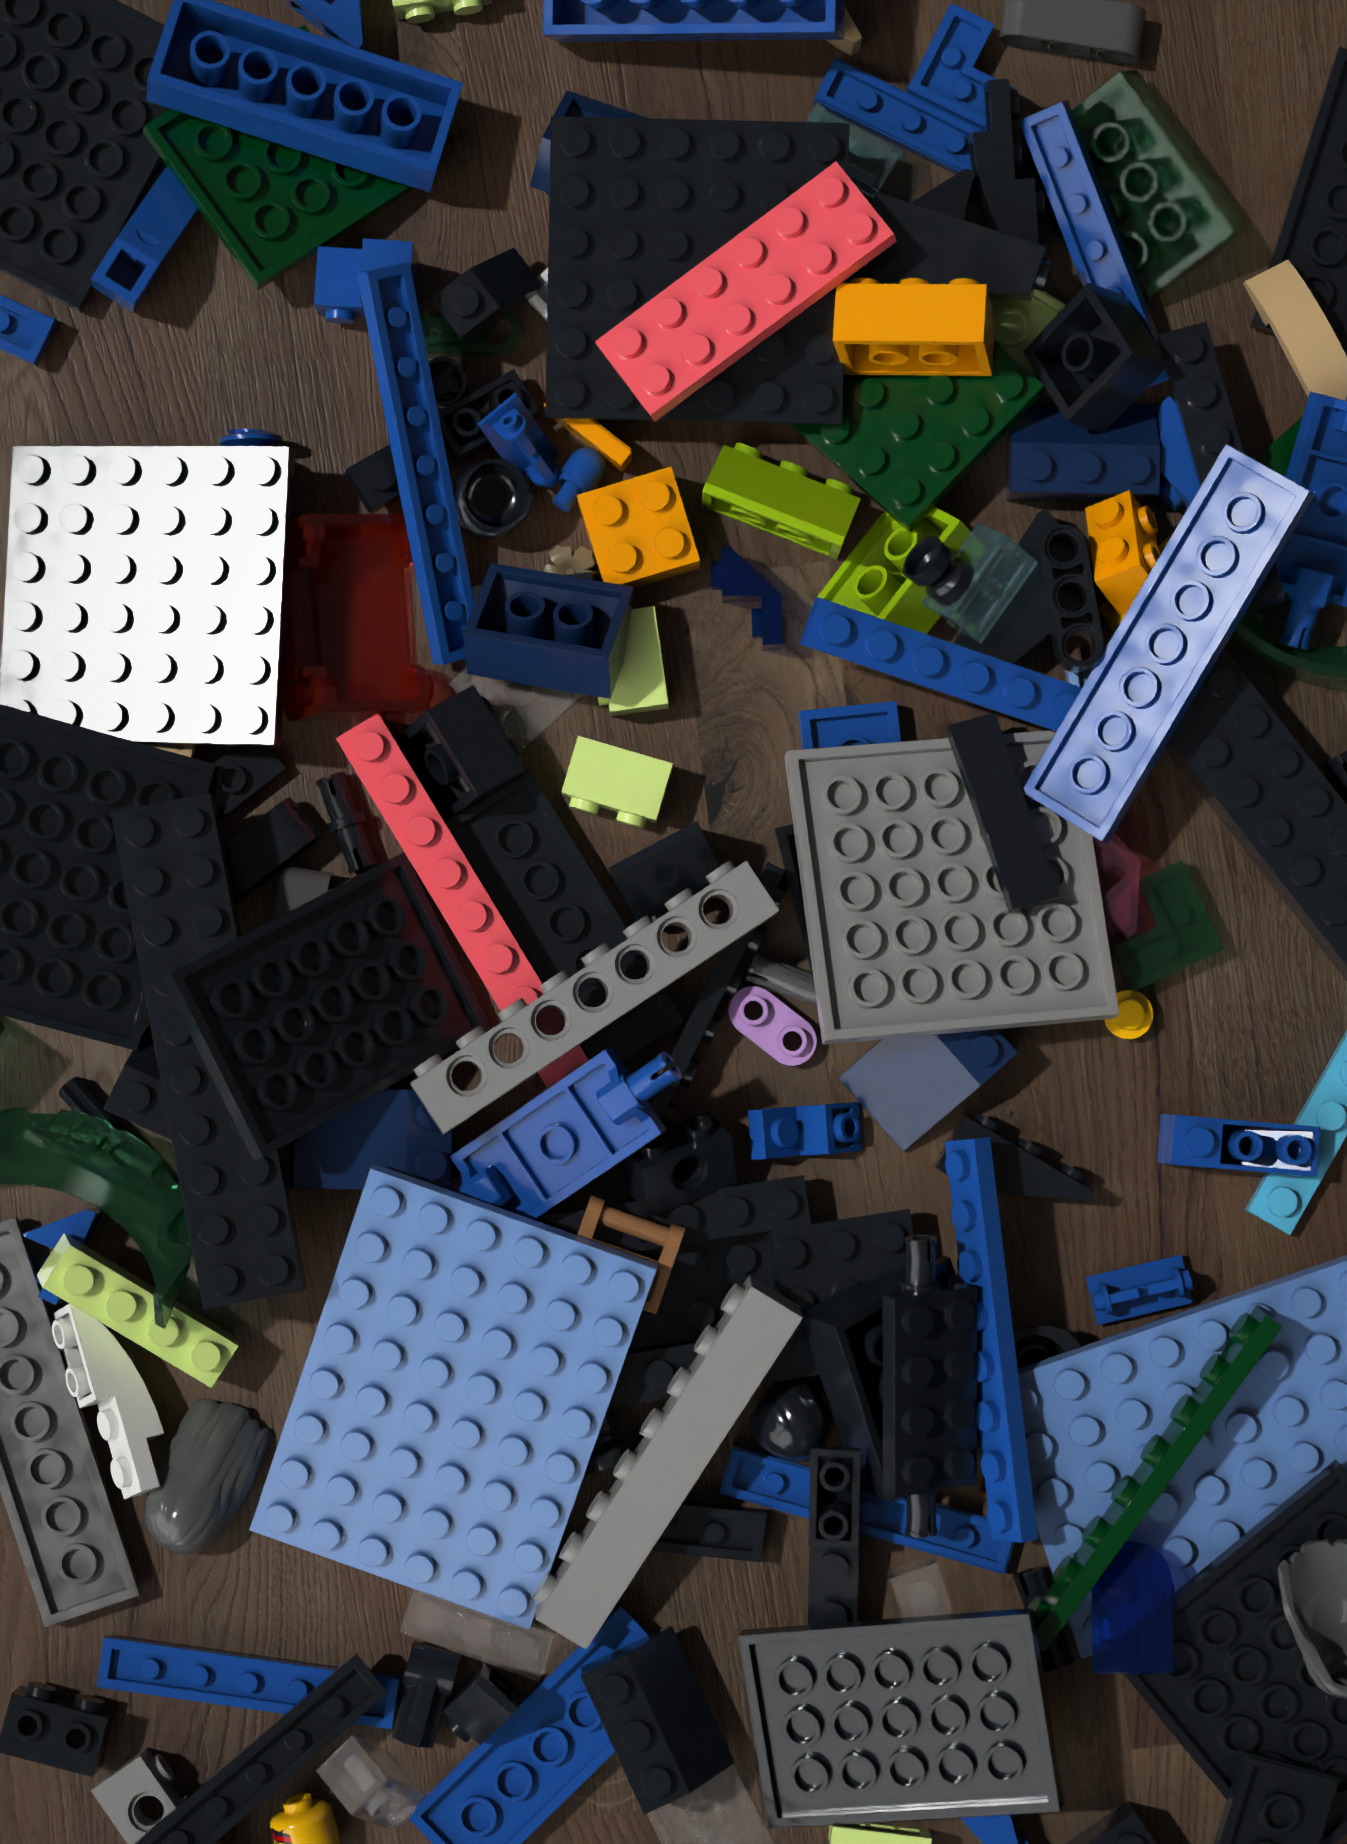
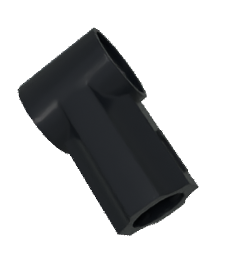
[391,1641,462,1749]

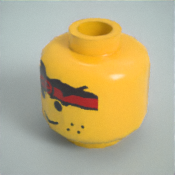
[270,1793,340,1844]

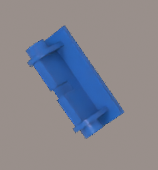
[477,393,559,488]
[1085,1254,1193,1325]

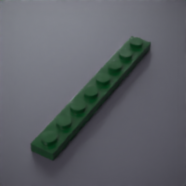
[1027,1305,1282,1652]

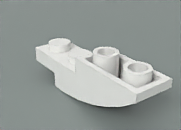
[52,1304,164,1500]

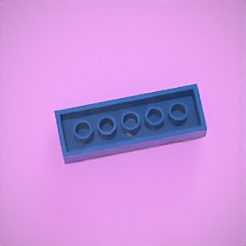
[146,0,463,193]
[543,0,845,42]

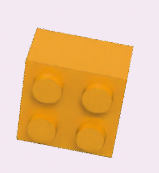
[577,467,700,588]

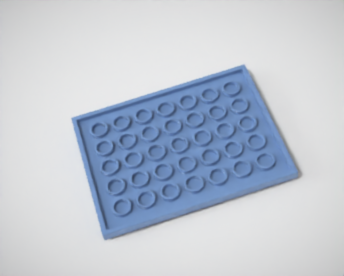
[249,1163,658,1630]
[1018,1255,1347,1659]

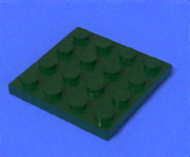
[143,24,415,291]
[788,342,1046,533]

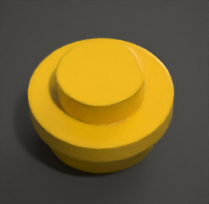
[1104,990,1153,1039]

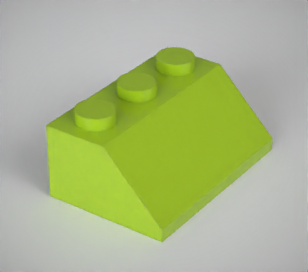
[701,443,861,560]
[812,507,990,634]

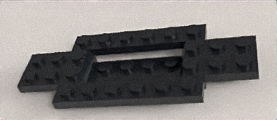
[535,1175,914,1408]

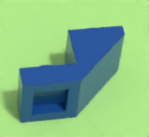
[748,1102,862,1160]

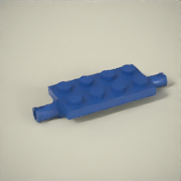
[1275,391,1347,650]
[450,1046,682,1220]

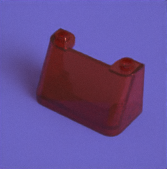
[283,514,434,722]

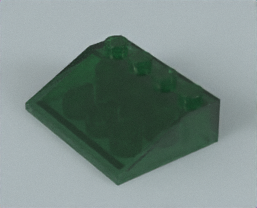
[1015,69,1250,303]

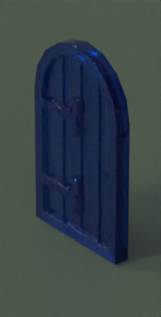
[1091,1541,1175,1675]

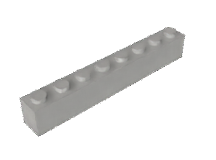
[532,1275,803,1650]

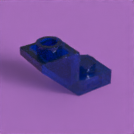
[711,547,782,650]

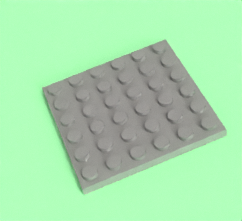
[784,730,1119,1045]

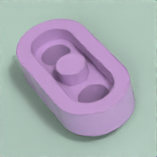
[728,986,817,1066]

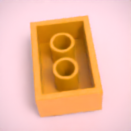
[833,278,995,376]

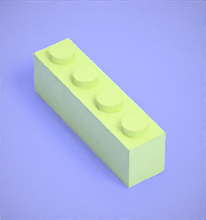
[37,1233,239,1388]

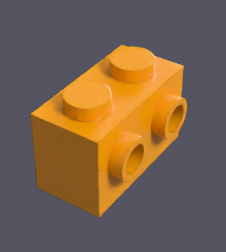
[1085,490,1160,615]

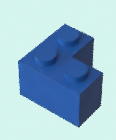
[314,238,419,324]

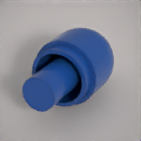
[552,447,606,512]

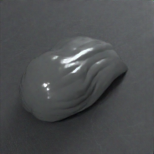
[144,1399,273,1554]
[1278,1539,1347,1699]

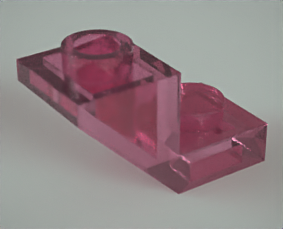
[1093,833,1141,941]

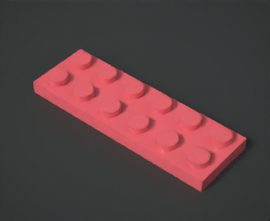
[595,161,897,422]

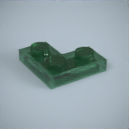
[1112,860,1224,991]

